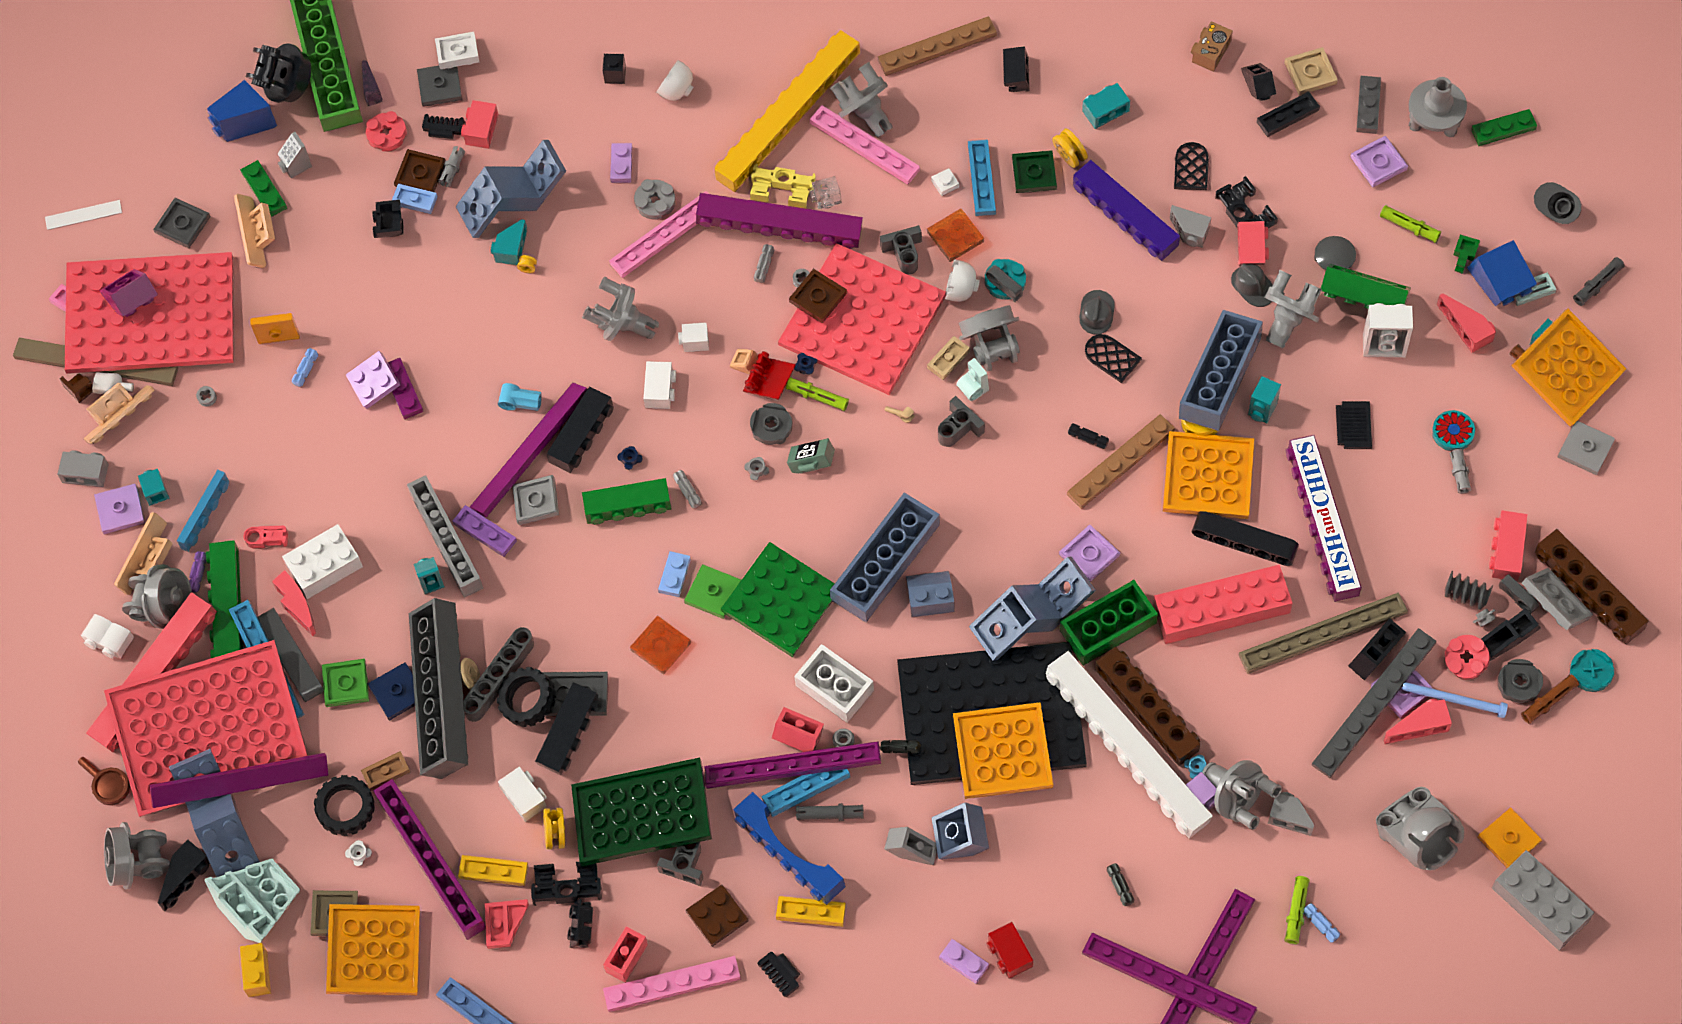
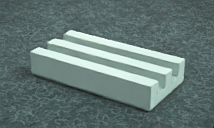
[1514,272,1557,306]

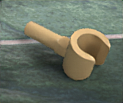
[885,406,915,423]

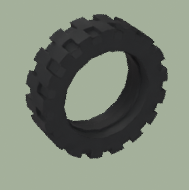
[497,667,556,727]
[314,775,375,836]

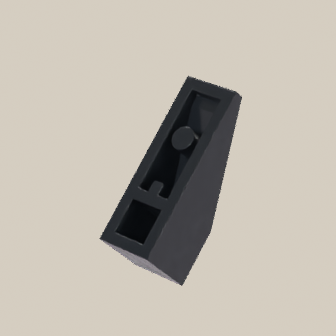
[1348,618,1406,680]

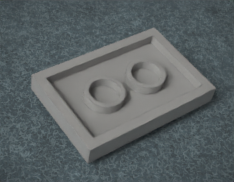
[1522,568,1593,630]

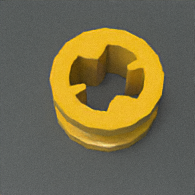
[517,255,537,273]

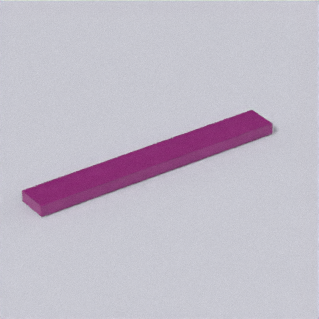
[469,382,587,517]
[704,741,881,789]
[150,753,329,808]
[1160,889,1255,1024]
[1082,933,1257,1024]

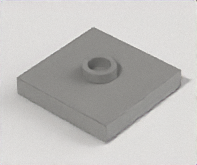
[1557,421,1615,475]
[513,475,559,525]

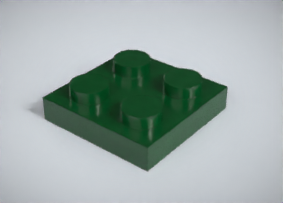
[1012,150,1057,193]

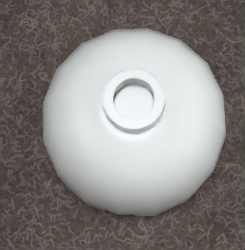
[656,60,694,101]
[945,259,980,302]

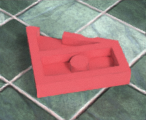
[485,899,529,949]

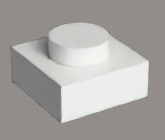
[931,168,959,196]

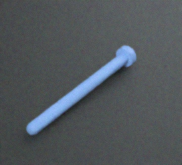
[1401,682,1508,718]

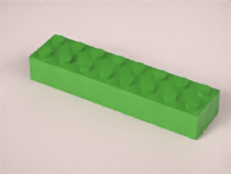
[290,0,363,132]

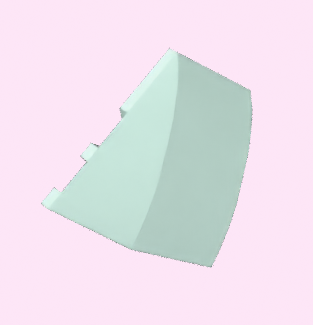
[205,859,300,943]

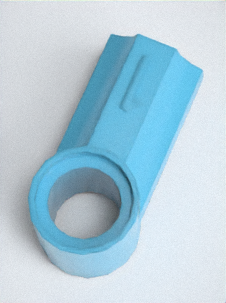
[498,383,542,411]

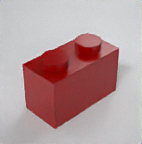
[986,922,1034,979]

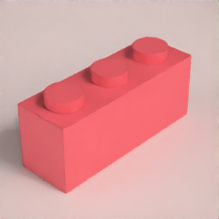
[1489,510,1528,581]

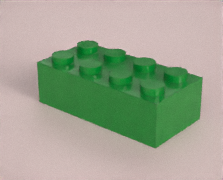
[1320,264,1411,309]
[1060,580,1158,666]

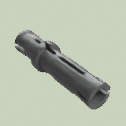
[1573,257,1625,306]
[796,803,864,821]

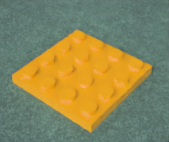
[1511,308,1626,426]
[1163,431,1254,519]
[953,702,1053,799]
[326,904,420,995]

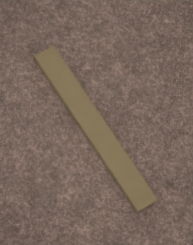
[13,337,178,386]
[1239,592,1408,674]

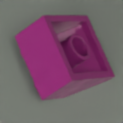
[99,269,158,317]

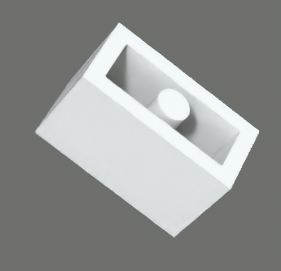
[643,361,676,409]
[498,766,547,822]

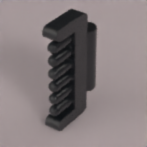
[422,114,465,139]
[757,952,800,997]

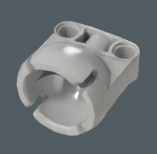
[1376,787,1464,870]

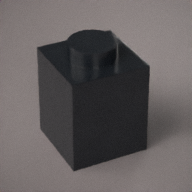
[603,53,626,84]

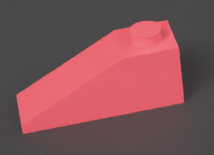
[1437,293,1496,353]
[1384,699,1452,744]

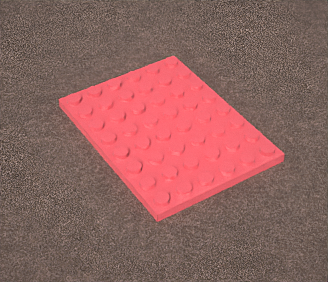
[65,252,234,374]
[104,640,308,817]

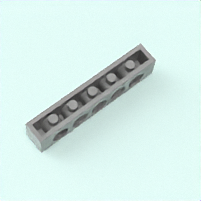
[407,475,483,598]

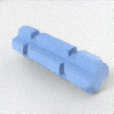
[292,348,318,387]
[1303,903,1341,943]

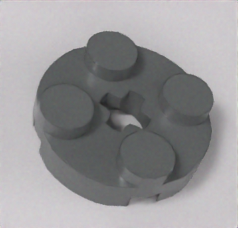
[750,403,792,445]
[1498,659,1543,703]

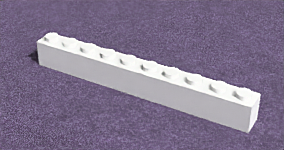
[1045,651,1212,838]

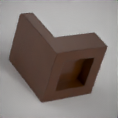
[60,373,93,403]

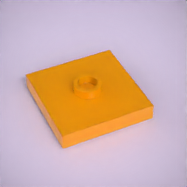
[250,313,300,344]
[1477,807,1542,868]

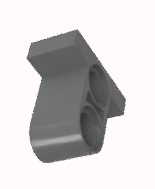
[880,225,922,275]
[938,396,985,447]
[657,842,704,886]

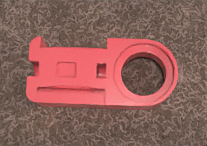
[243,525,288,548]

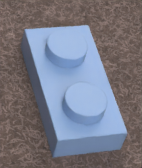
[392,184,438,214]
[658,551,691,597]

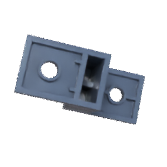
[456,140,566,238]
[969,557,1096,661]
[169,749,260,877]

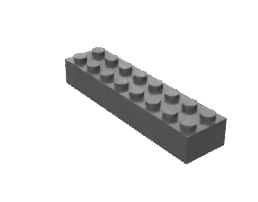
[408,598,468,779]

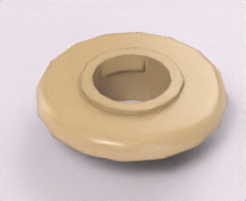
[461,658,480,690]

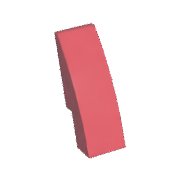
[272,570,316,636]

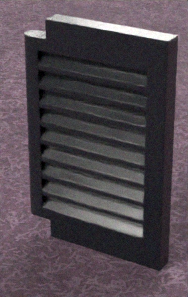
[1336,401,1372,449]

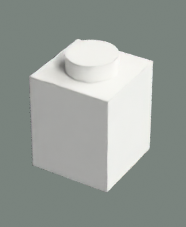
[678,323,709,352]

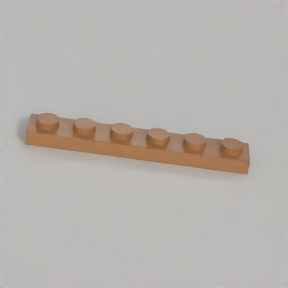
[878,16,997,76]
[1067,414,1175,509]

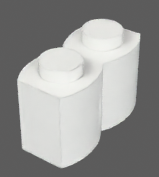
[81,614,134,659]

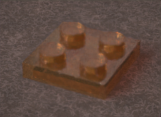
[927,209,984,262]
[630,615,691,675]

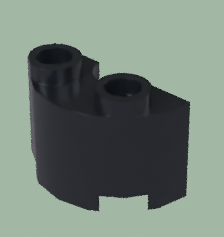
[372,200,404,238]

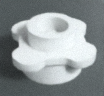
[345,840,372,866]

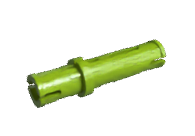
[1380,205,1441,243]
[786,377,849,411]
[1284,876,1310,944]

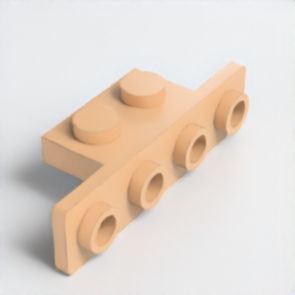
[234,194,275,268]
[84,383,155,444]
[114,512,173,595]

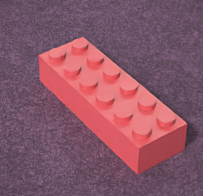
[1153,564,1293,644]

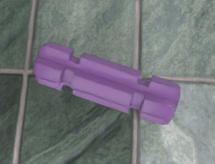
[189,551,207,592]

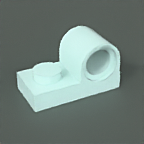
[957,358,989,401]

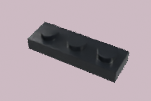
[1257,91,1320,137]

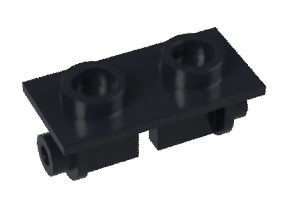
[567,899,593,948]

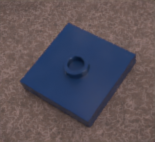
[367,662,415,720]

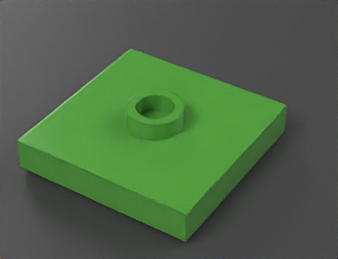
[684,564,741,619]
[322,659,369,707]

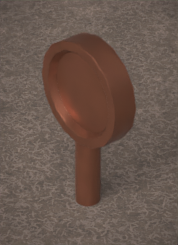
[78,756,130,805]

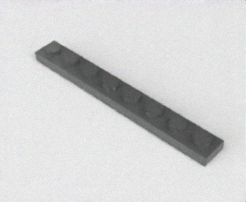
[1312,628,1436,778]

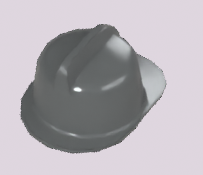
[1534,182,1582,224]
[1231,264,1273,307]
[1079,290,1115,335]

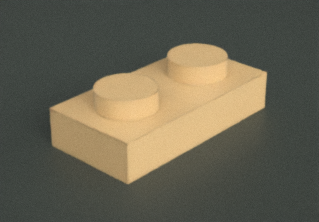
[927,336,970,380]

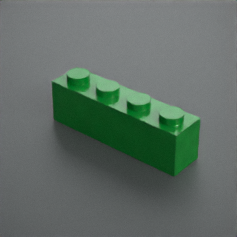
[582,478,671,524]

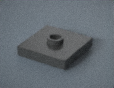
[417,66,462,107]
[153,198,211,248]

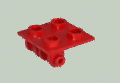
[743,351,796,400]

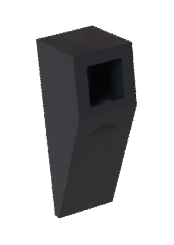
[158,840,210,912]

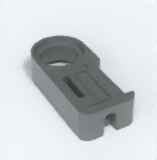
[986,265,1023,302]
[1499,574,1539,614]

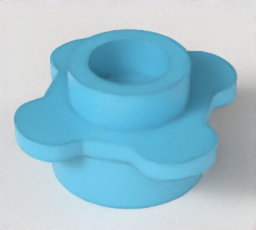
[1184,755,1206,779]

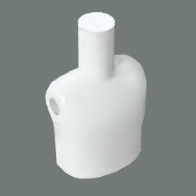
[92,372,134,395]

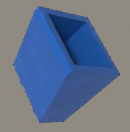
[207,80,277,142]
[1467,240,1537,306]

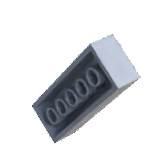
[1179,310,1263,431]
[830,492,940,622]

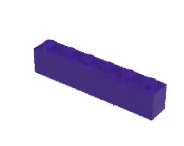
[1073,160,1180,261]

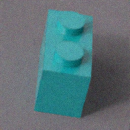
[1082,83,1130,129]
[1248,376,1281,423]

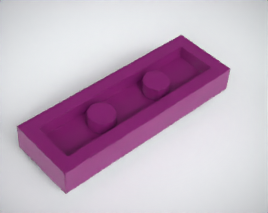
[388,358,424,420]

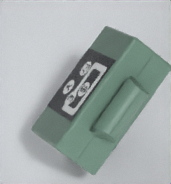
[787,438,835,474]

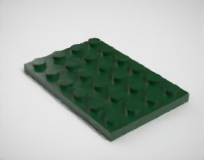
[571,757,712,866]

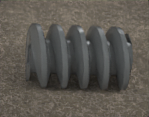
[1445,571,1493,610]

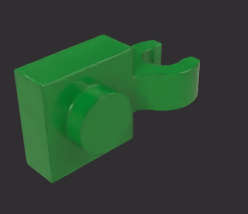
[1453,234,1480,274]

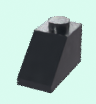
[1241,63,1276,101]

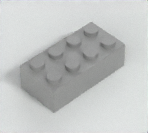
[1492,850,1594,951]

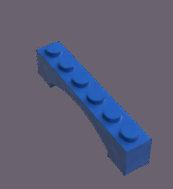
[733,792,846,905]

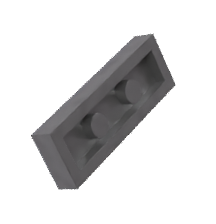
[1356,76,1381,134]

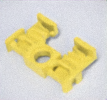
[750,164,816,209]

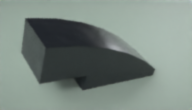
[1481,608,1541,661]

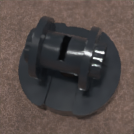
[245,43,311,103]

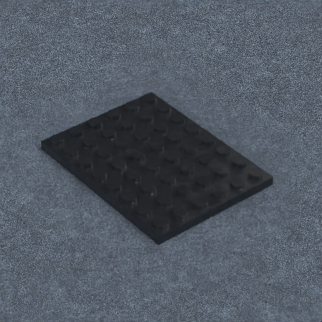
[897,642,1087,785]

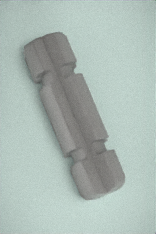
[754,244,774,283]
[673,470,702,508]

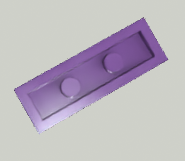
[452,505,517,557]

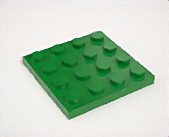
[721,542,835,657]

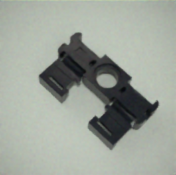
[1215,176,1278,228]
[531,861,602,906]

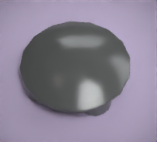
[1314,236,1356,270]

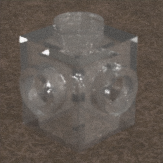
[809,176,842,209]

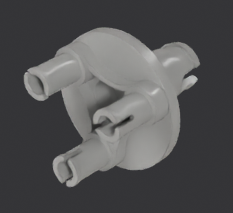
[830,62,892,137]
[1409,77,1467,137]
[1264,270,1322,348]
[582,277,659,341]
[1202,760,1282,830]

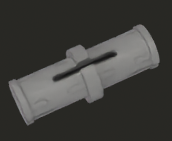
[438,146,465,187]
[1450,449,1471,494]

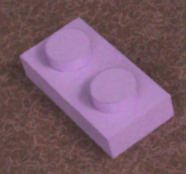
[610,143,632,183]
[939,939,989,984]

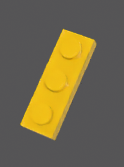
[458,855,529,886]
[776,896,846,927]

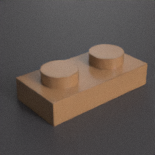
[361,751,410,791]

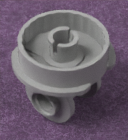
[959,305,1020,372]
[122,564,192,629]
[104,822,170,889]

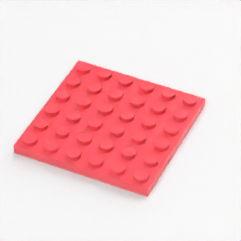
[778,243,946,395]

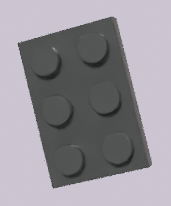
[542,672,608,716]

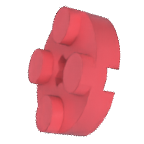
[366,111,407,151]
[1445,635,1490,680]

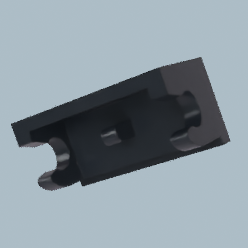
[1003,46,1030,92]

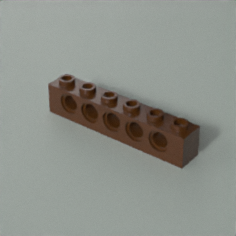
[1535,529,1649,644]
[1095,647,1200,767]

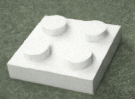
[435,32,479,69]

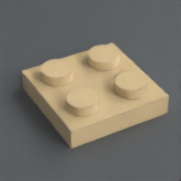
[1284,47,1338,95]

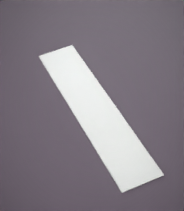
[45,200,122,230]

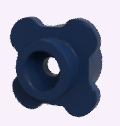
[794,353,817,375]
[617,446,643,470]

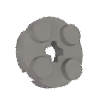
[634,179,676,219]

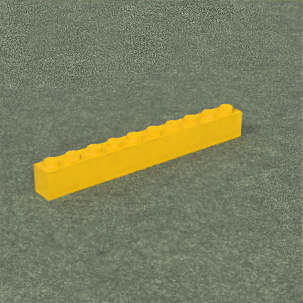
[714,30,860,192]

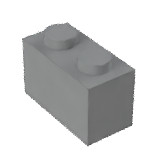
[57,450,109,487]

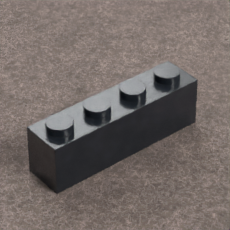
[547,386,614,473]
[535,682,600,775]

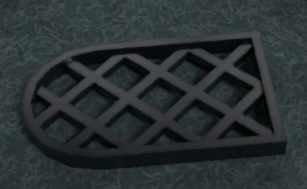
[1174,142,1209,190]
[1085,334,1142,383]

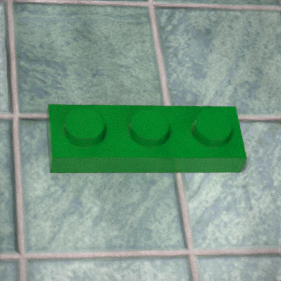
[1471,109,1537,146]
[240,160,287,217]

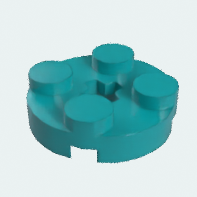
[985,259,1026,300]

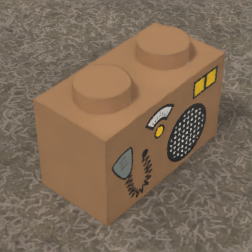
[1191,21,1233,72]

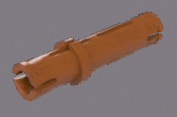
[1521,674,1579,724]

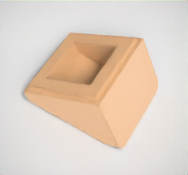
[730,349,758,374]

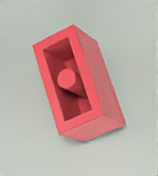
[461,100,499,148]
[1237,221,1269,266]
[772,707,824,752]
[603,926,648,983]

